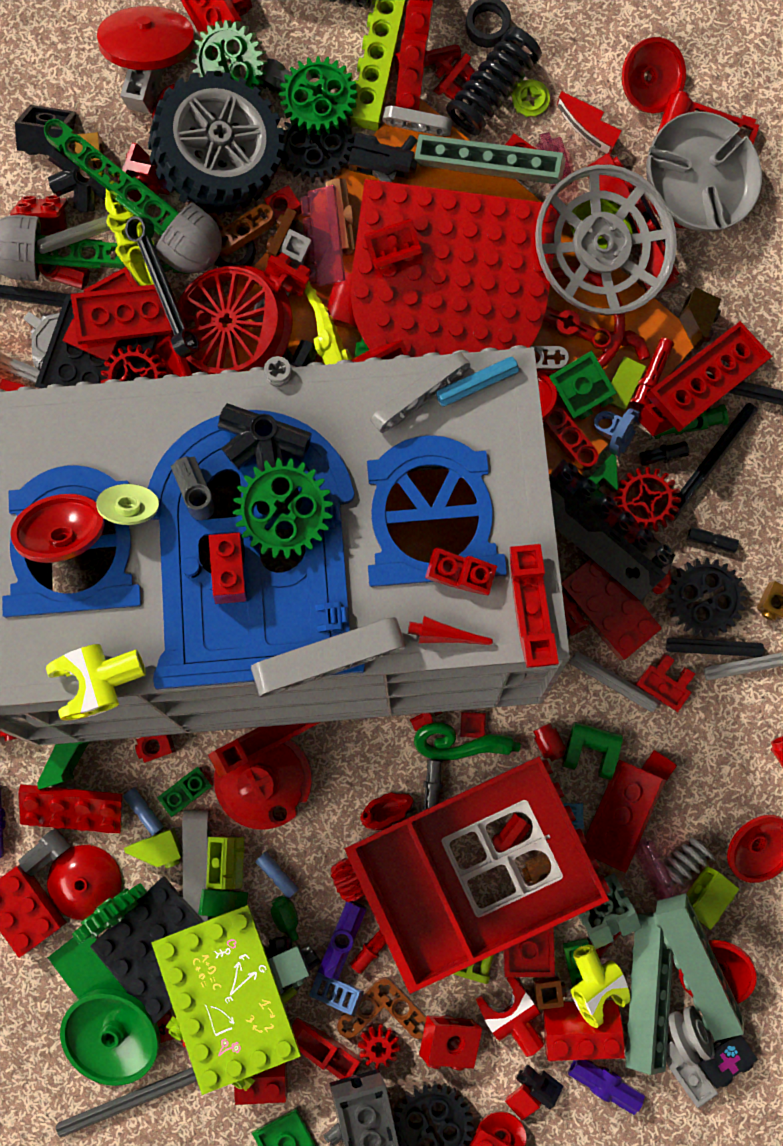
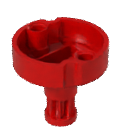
[214,739,313,830]

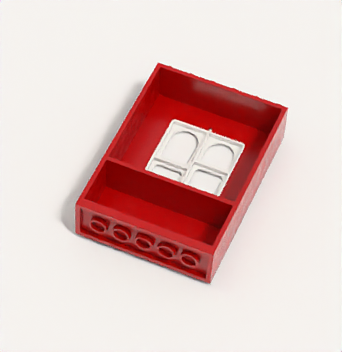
[344,756,611,994]

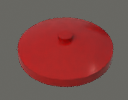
[97,6,194,70]

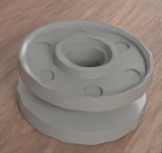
[669,1006,715,1066]

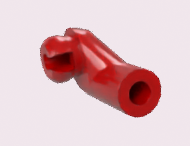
[621,330,651,361]

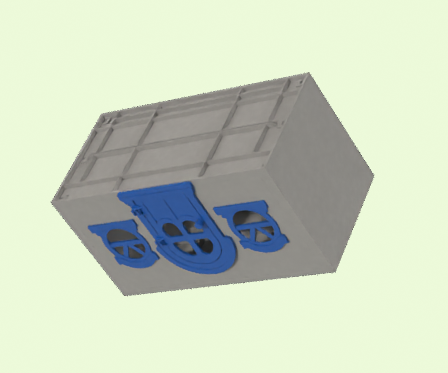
[0,345,570,746]

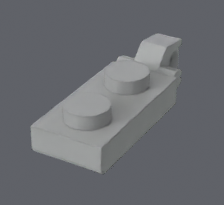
[666,1037,718,1108]

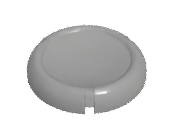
[646,111,762,232]

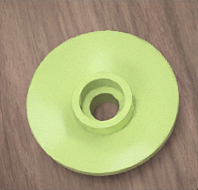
[96,484,159,525]

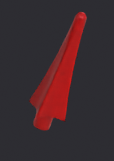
[407,616,493,645]

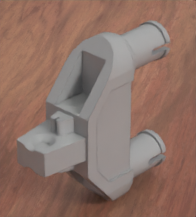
[23,312,60,370]

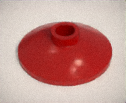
[476,1111,526,1146]

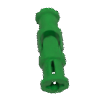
[654,404,729,439]

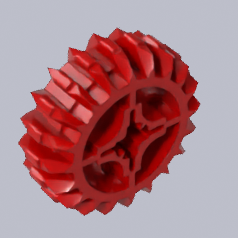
[101,345,168,383]
[614,467,681,532]

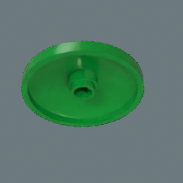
[60,989,161,1086]

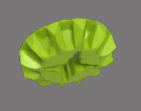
[512,79,550,118]

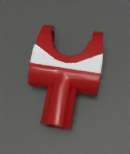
[476,977,544,1057]

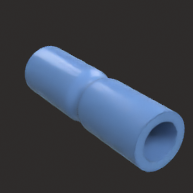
[123,787,164,836]
[255,852,299,899]

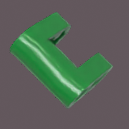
[562,722,623,780]

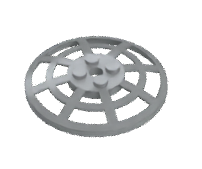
[535,165,677,315]

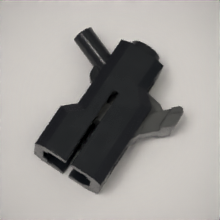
[348,132,418,182]

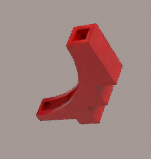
[395,0,434,111]

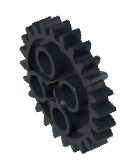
[281,110,355,183]
[665,558,747,637]
[393,1081,474,1146]

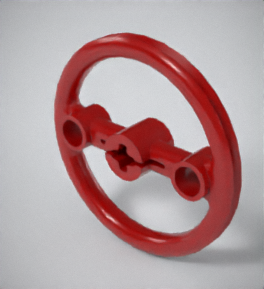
[535,266,626,377]

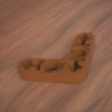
[188,201,276,256]
[337,977,427,1039]

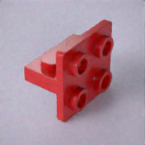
[118,142,170,202]
[10,195,68,236]

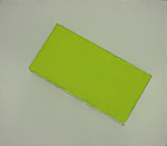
[610,356,646,411]

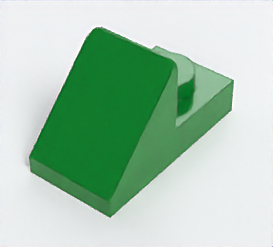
[589,453,618,494]

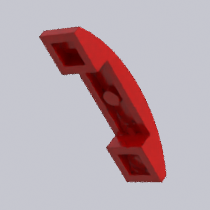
[509,544,559,668]

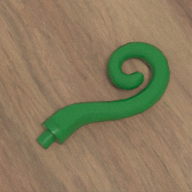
[414,722,521,761]

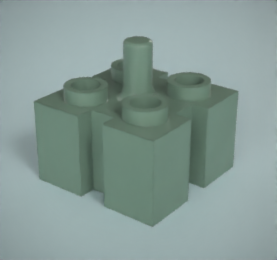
[578,873,641,950]

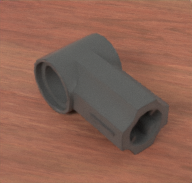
[259,58,306,100]
[171,456,215,520]
[18,828,71,877]

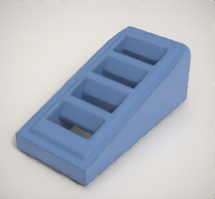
[309,972,364,1016]

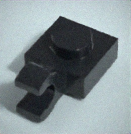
[516,1065,564,1109]

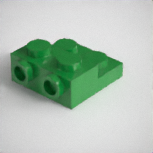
[549,350,617,420]

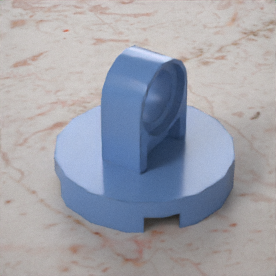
[594,408,641,457]

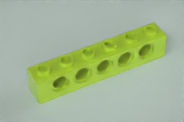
[347,0,407,131]

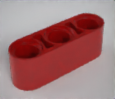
[543,407,599,470]

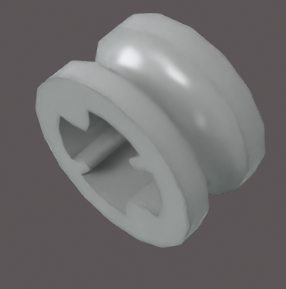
[264,356,292,387]

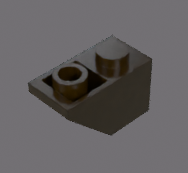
[679,287,721,349]

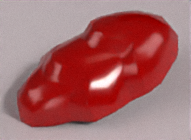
[360,792,413,830]

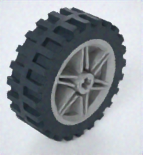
[148,71,285,213]

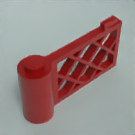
[657,91,760,144]

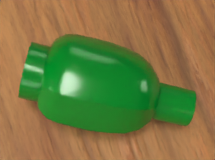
[270,895,299,942]

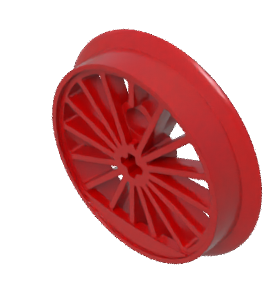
[173,265,293,374]

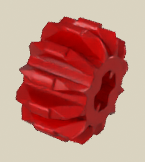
[331,858,365,903]
[358,1024,400,1069]

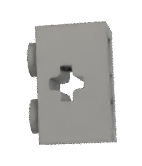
[120,69,163,114]

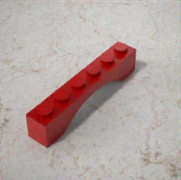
[587,152,680,296]
[208,722,321,778]

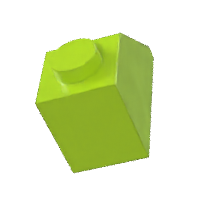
[124,828,183,869]

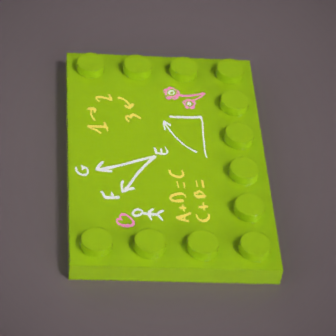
[151,905,302,1095]

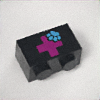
[699,1035,758,1089]

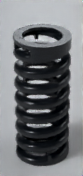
[446,27,542,135]

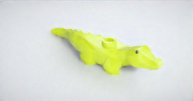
[105,180,154,286]
[305,281,352,365]

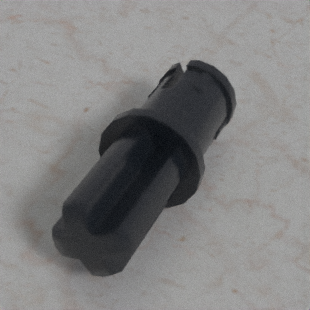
[639,441,689,465]

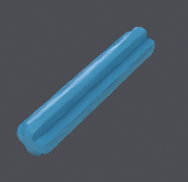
[436,357,519,406]

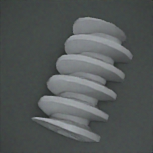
[658,837,716,891]

